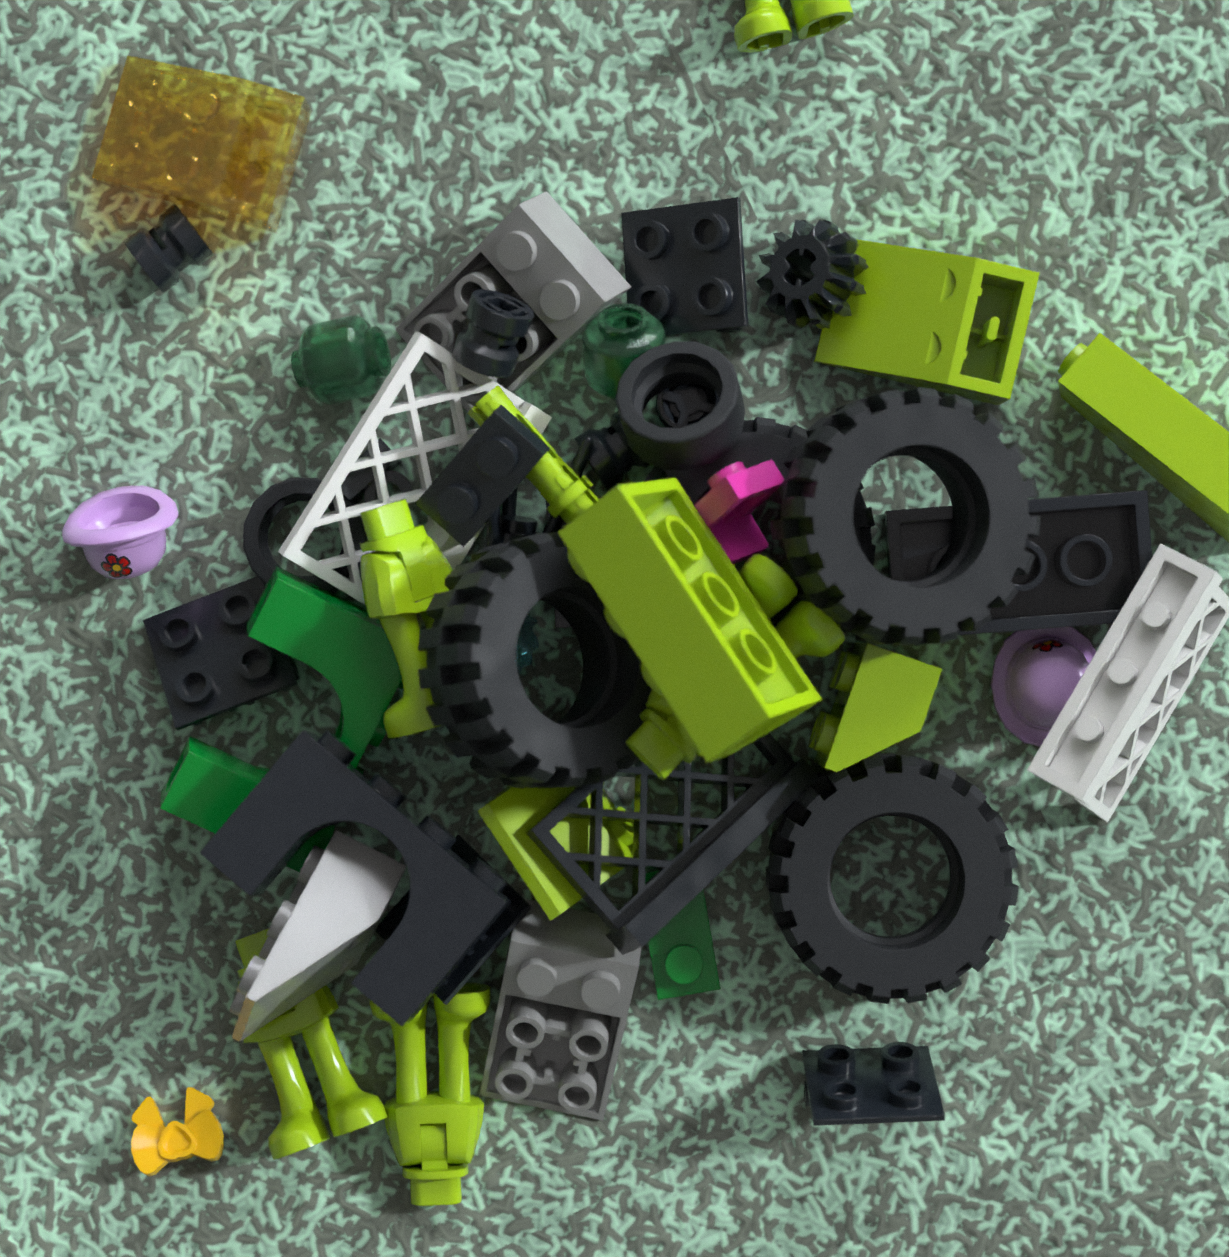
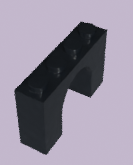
[200,730,512,1027]

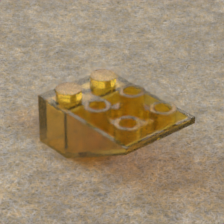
[91,55,312,233]

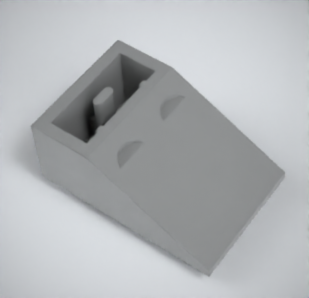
[395,191,631,411]
[229,830,407,1042]
[479,899,642,1121]

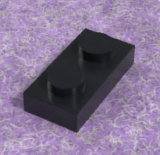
[415,405,551,547]

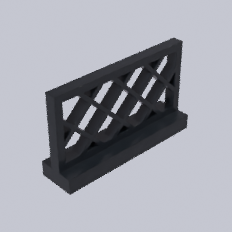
[526,733,819,955]

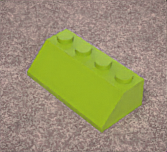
[558,478,822,762]

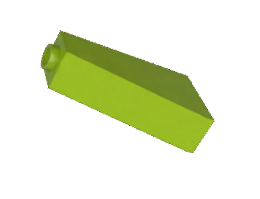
[1058,333,1229,542]

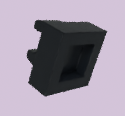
[341,438,413,504]

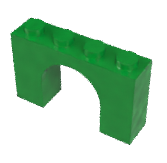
[160,566,404,873]

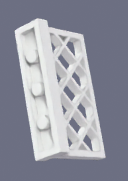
[278,331,552,628]
[1027,543,1229,822]

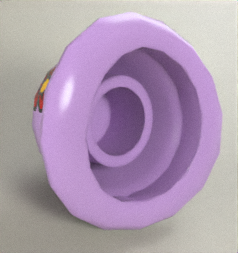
[62,486,178,579]
[991,627,1096,746]

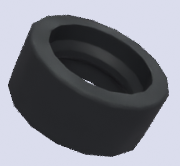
[615,341,745,471]
[243,477,367,593]

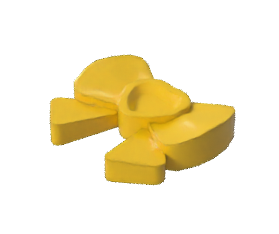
[131,1087,224,1177]

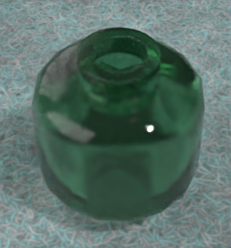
[582,303,666,401]
[291,315,391,405]

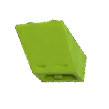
[814,239,1040,405]

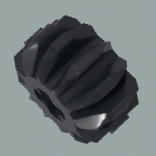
[756,220,869,329]

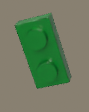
[645,870,721,1000]

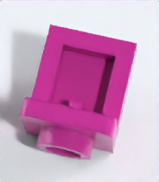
[694,460,784,565]

